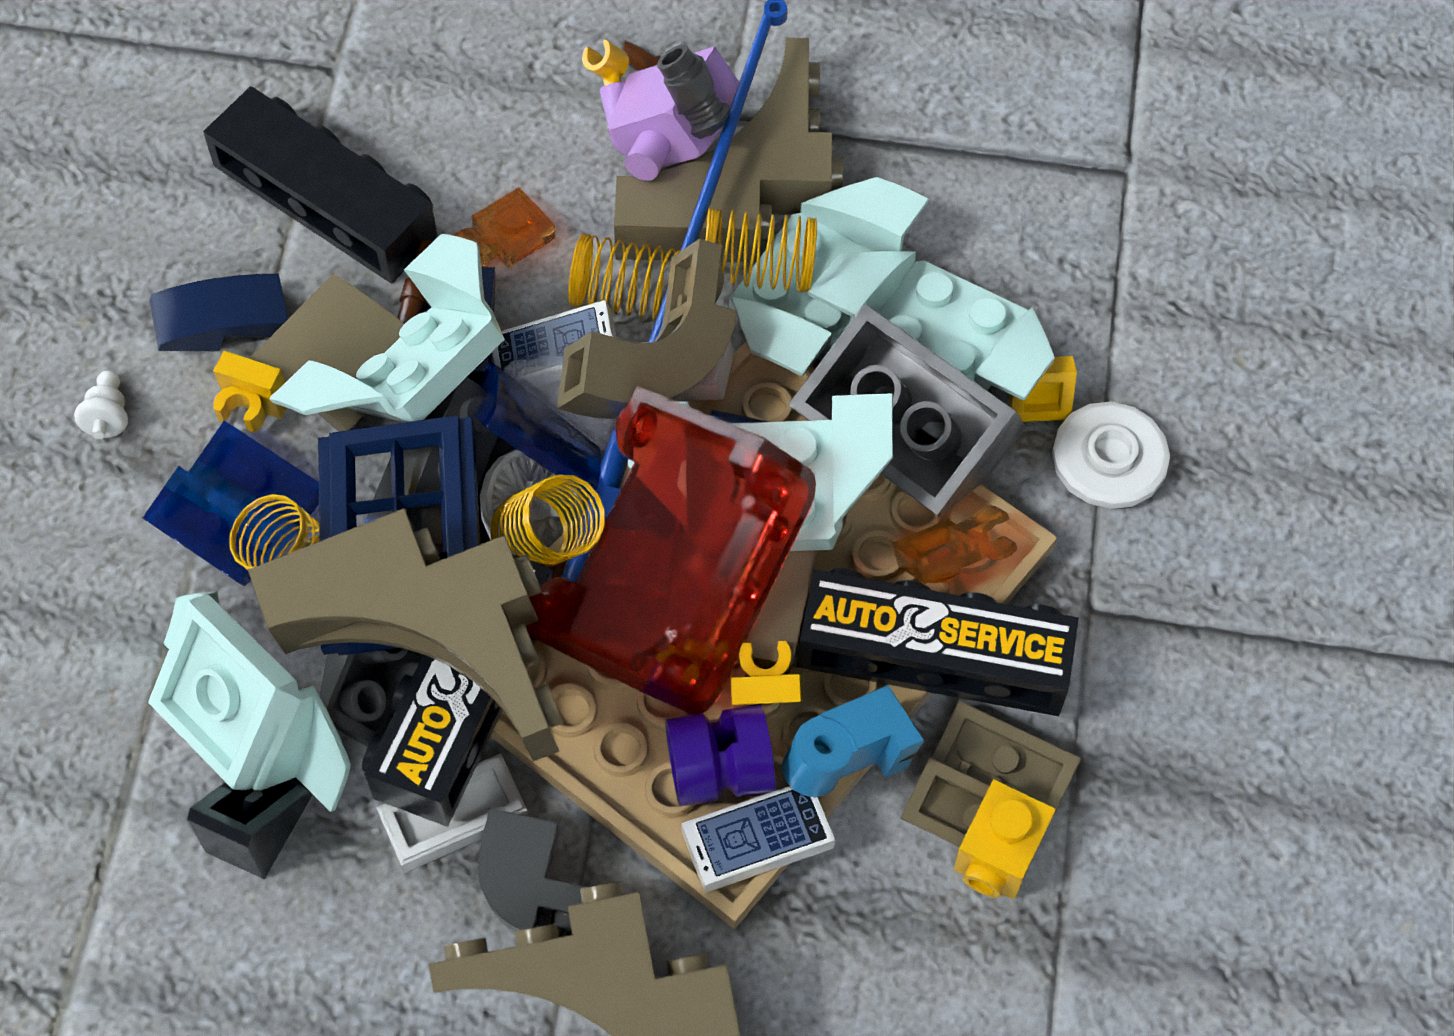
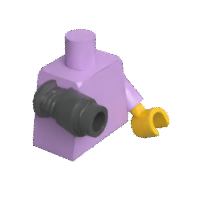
[582,39,739,181]

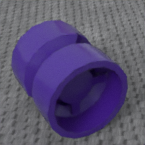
[665,704,776,807]

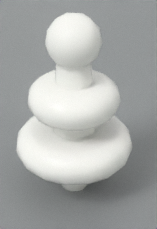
[74,370,128,439]

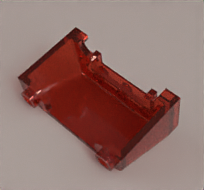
[526,386,816,715]

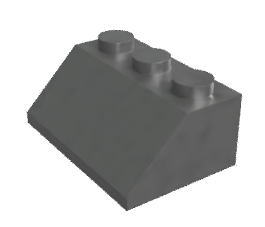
[788,304,1026,517]

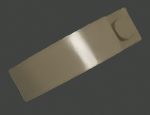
[557,239,737,419]

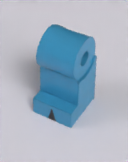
[782,685,924,797]

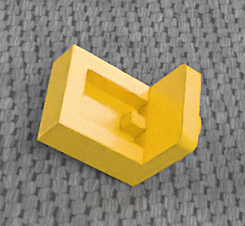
[954,779,1056,899]

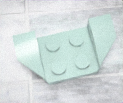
[729,177,929,377]
[269,234,505,422]
[808,251,1055,401]
[628,394,893,554]
[148,591,351,812]

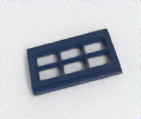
[318,415,480,656]

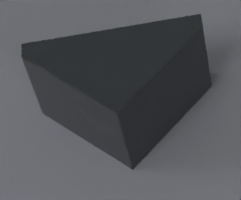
[187,777,312,879]

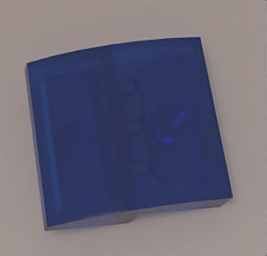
[474,362,601,497]
[142,420,319,586]

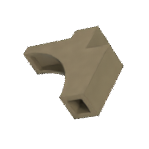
[614,38,843,263]
[248,509,563,762]
[429,881,740,1036]

